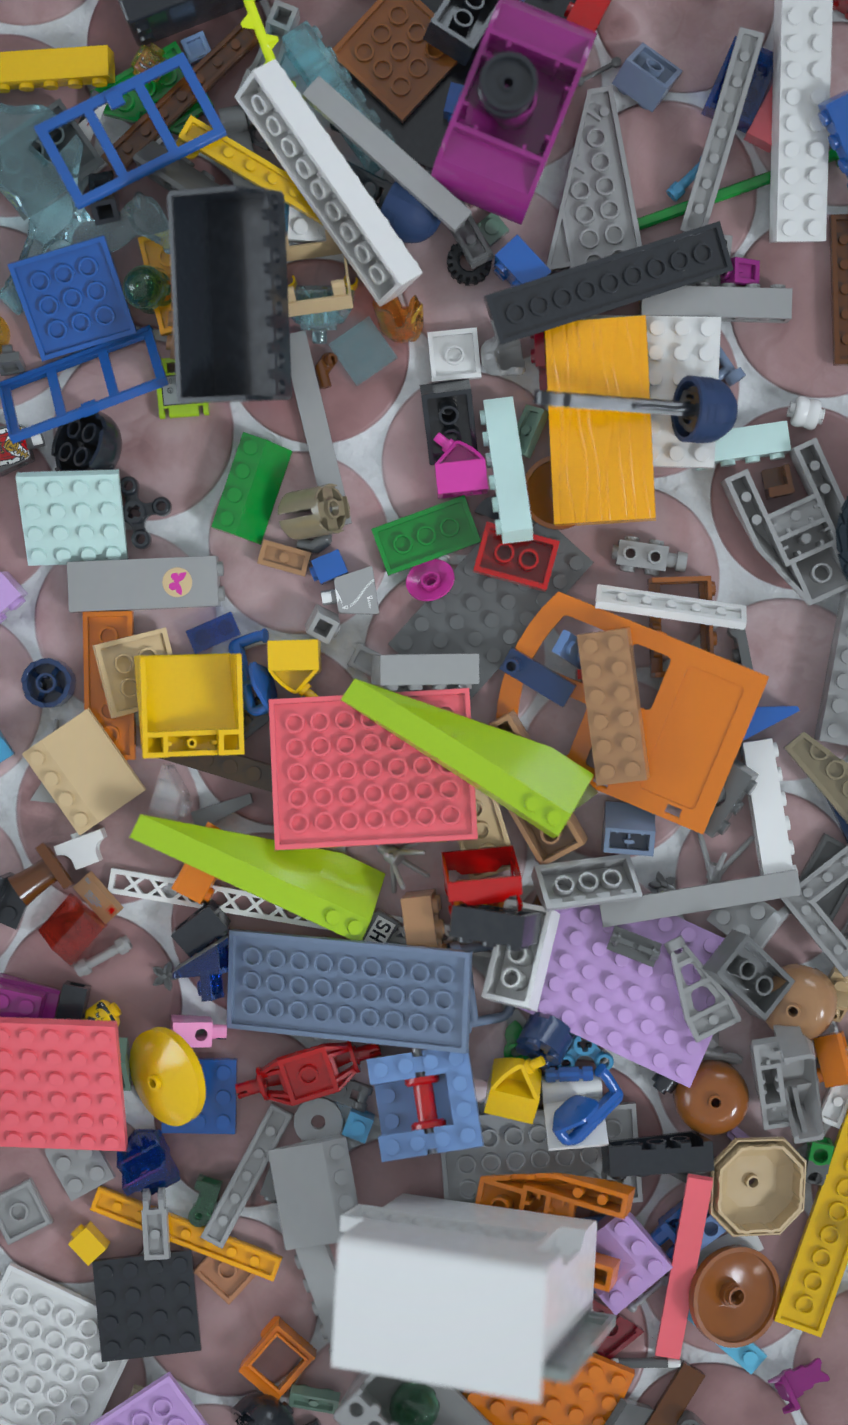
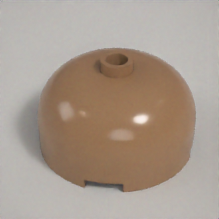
[765,963,838,1039]

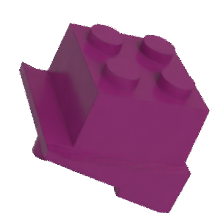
[0,973,61,1019]

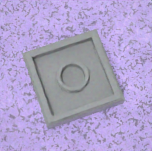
[0,1177,54,1245]

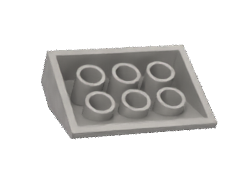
[267,1133,358,1250]

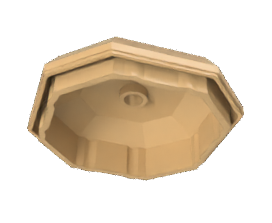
[708,1136,807,1237]

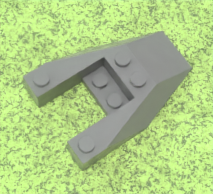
[720,438,848,606]

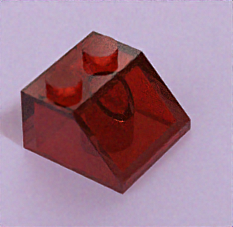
[38,893,108,966]

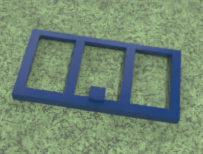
[34,52,227,210]
[0,325,169,444]

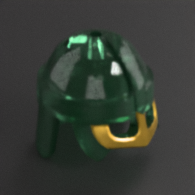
[123,265,172,314]

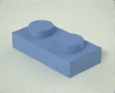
[552,629,581,669]

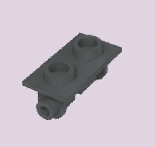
[606,926,662,967]

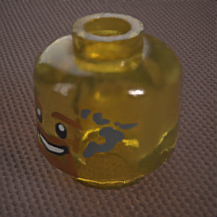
[131,43,167,84]

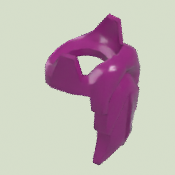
[768,1358,830,1414]

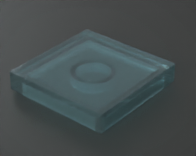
[328,316,397,386]

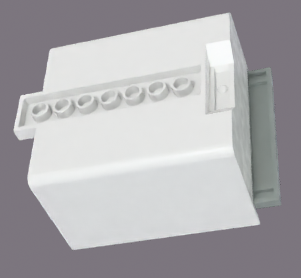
[331,1193,616,1403]

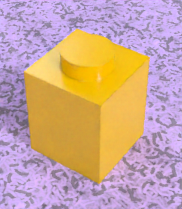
[68,1221,110,1266]

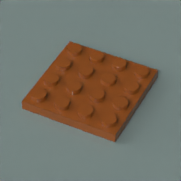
[329,0,459,123]

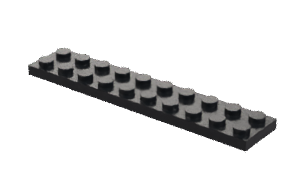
[483,221,734,346]

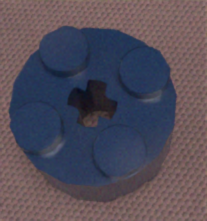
[21,658,76,708]
[515,1012,574,1070]

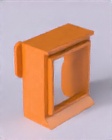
[238,1316,317,1400]

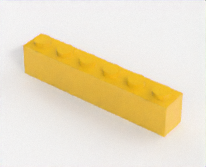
[0,45,115,93]

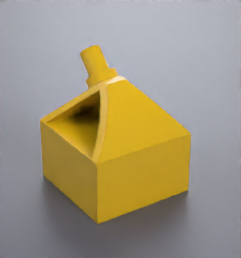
[267,639,322,697]
[484,1056,546,1124]

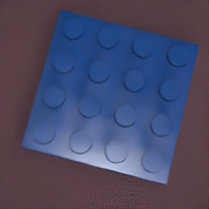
[8,234,137,361]

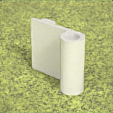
[541,1071,609,1151]

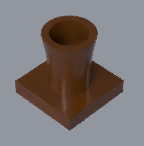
[7,842,75,906]

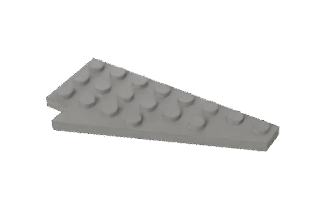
[546,85,642,272]

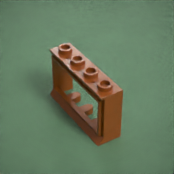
[647,576,717,678]

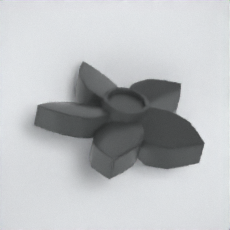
[648,871,675,892]
[153,961,181,991]

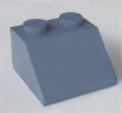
[612,43,683,112]

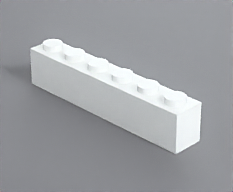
[740,738,797,875]

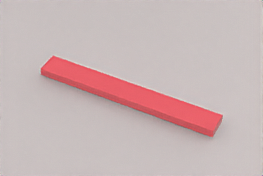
[655,1173,713,1360]

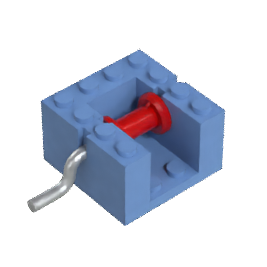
[367,1048,484,1162]

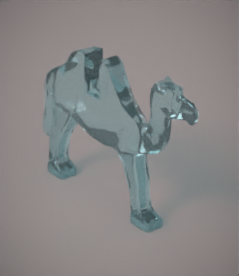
[0,103,170,316]

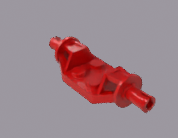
[235,1041,382,1106]

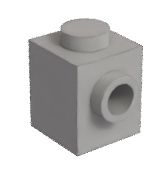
[305,604,341,644]

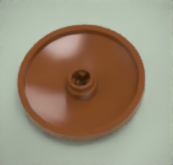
[689,1245,781,1348]

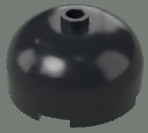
[51,408,122,471]
[231,1392,297,1425]

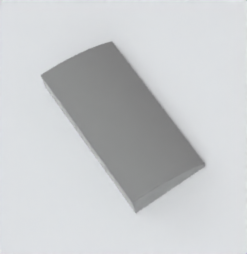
[531,854,643,911]

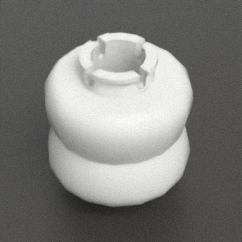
[787,396,825,430]

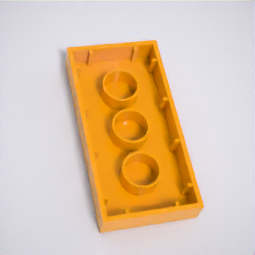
[545,315,656,526]

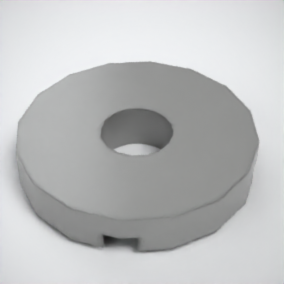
[294,1097,343,1142]

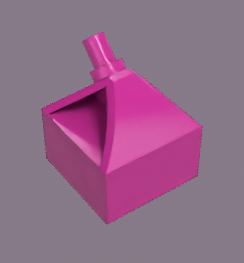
[433,432,488,499]

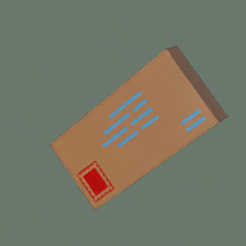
[73,871,124,924]

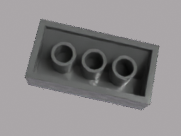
[133,140,228,192]

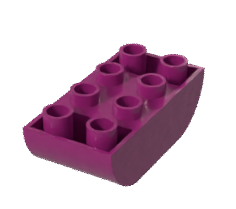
[431,0,597,225]

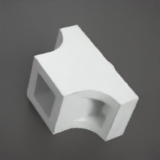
[54,828,108,870]

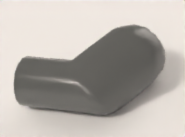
[296,534,332,553]

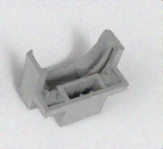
[749,1025,825,1144]

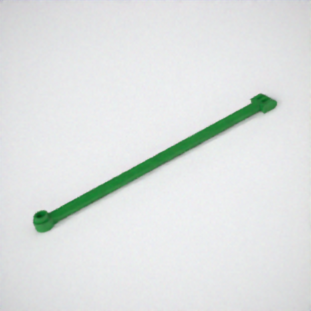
[637,144,839,231]

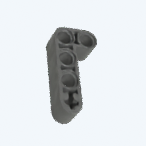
[219,105,258,188]

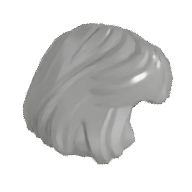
[481,336,526,376]

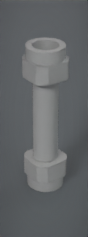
[74,935,133,977]

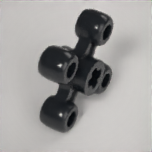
[120,476,172,549]

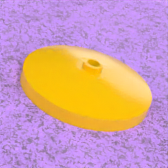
[129,1027,206,1126]

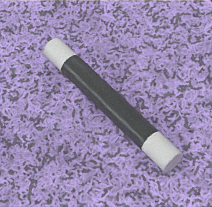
[610,1357,681,1368]

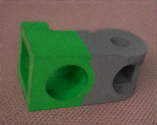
[805,1137,834,1186]

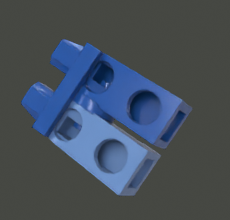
[651,1199,726,1260]

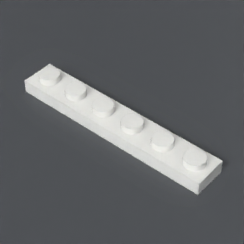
[595,584,747,630]

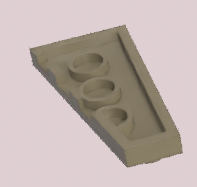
[784,732,848,824]

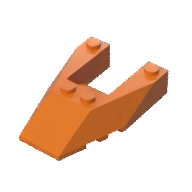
[475,1172,636,1292]

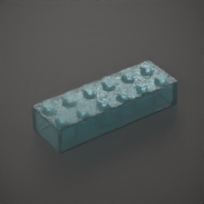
[281,20,395,174]

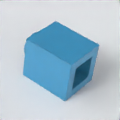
[342,1107,375,1144]

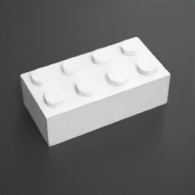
[481,899,560,1012]

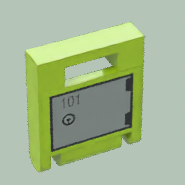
[155,358,210,419]

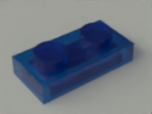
[185,612,242,654]

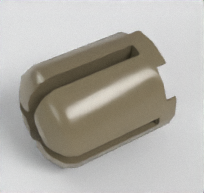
[278,483,350,540]

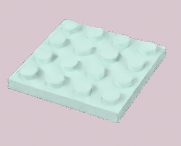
[16,469,128,566]

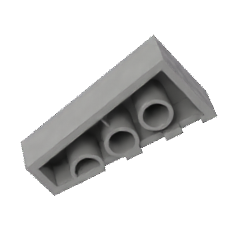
[371,653,479,690]

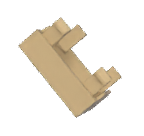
[286,229,353,317]

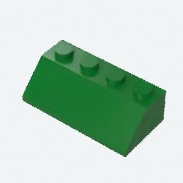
[211,432,293,545]

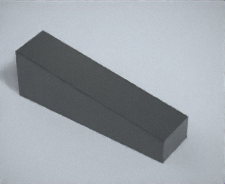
[191,793,254,827]

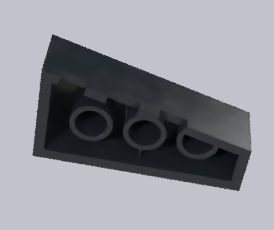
[601,1130,714,1180]

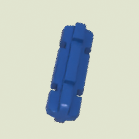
[545,1066,594,1082]

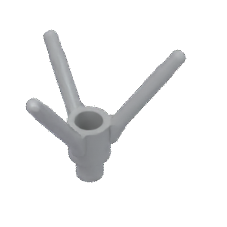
[697,832,755,884]

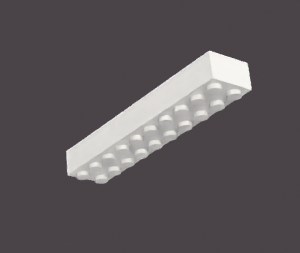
[769,0,833,243]
[234,59,423,307]

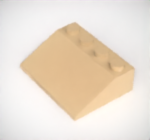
[22,708,146,836]

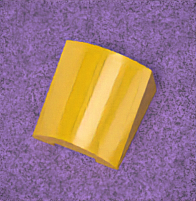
[134,653,244,758]

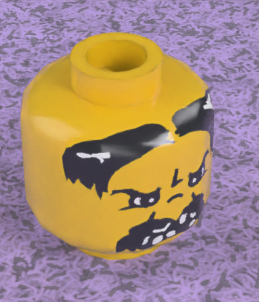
[83,999,122,1026]

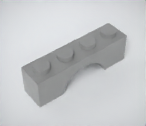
[237,0,301,92]

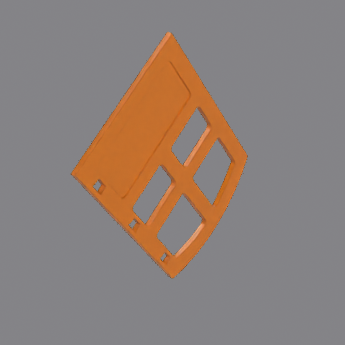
[496,591,770,834]

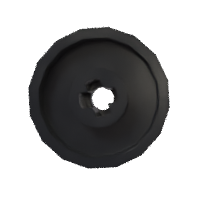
[477,51,538,120]

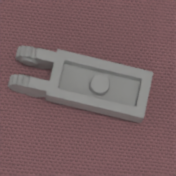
[141,1187,171,1260]

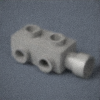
[611,536,688,576]

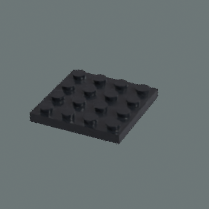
[92,1249,202,1362]

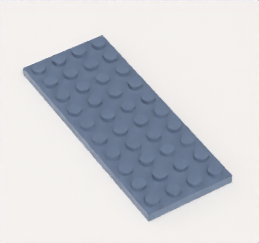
[227,929,472,1054]

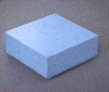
[180,30,211,66]

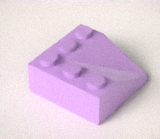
[594,1212,673,1315]

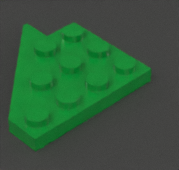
[90,41,214,135]

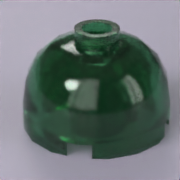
[389,1381,440,1425]

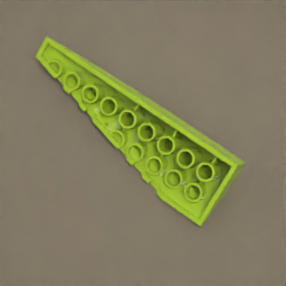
[341,679,594,838]
[129,814,385,941]

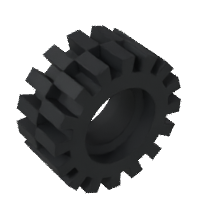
[447,243,492,286]

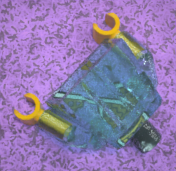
[288,275,358,344]

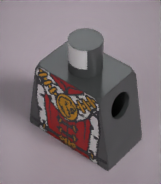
[0,425,45,477]

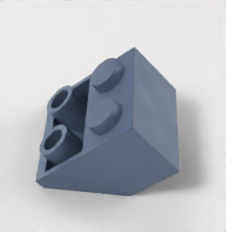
[601,801,656,856]

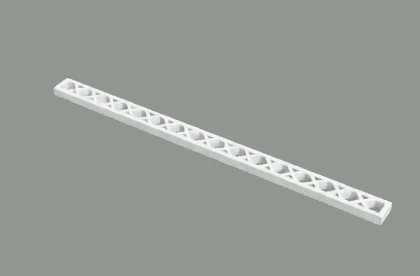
[108,868,492,958]

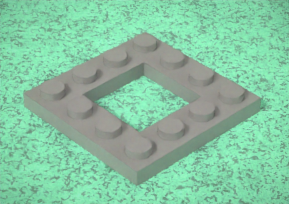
[780,845,848,978]

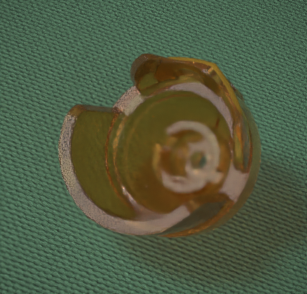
[372,295,424,343]

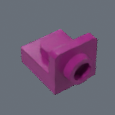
[720,257,760,286]

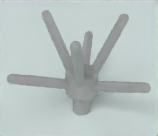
[377,843,430,893]

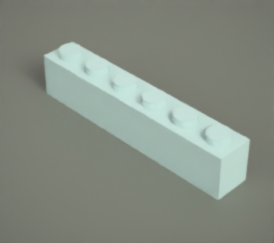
[479,396,533,544]

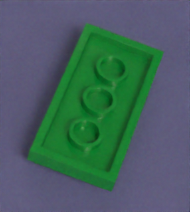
[371,495,481,576]

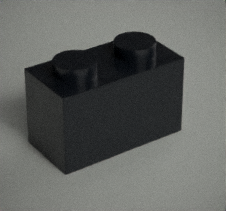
[171,899,231,958]

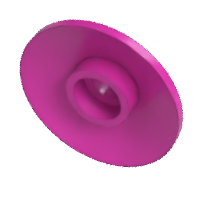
[406,559,455,601]

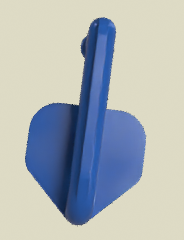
[228,628,277,716]
[552,1064,623,1146]

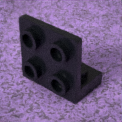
[0,872,27,930]

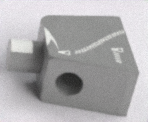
[321,566,380,615]

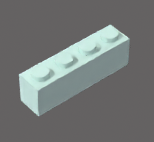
[696,421,791,471]

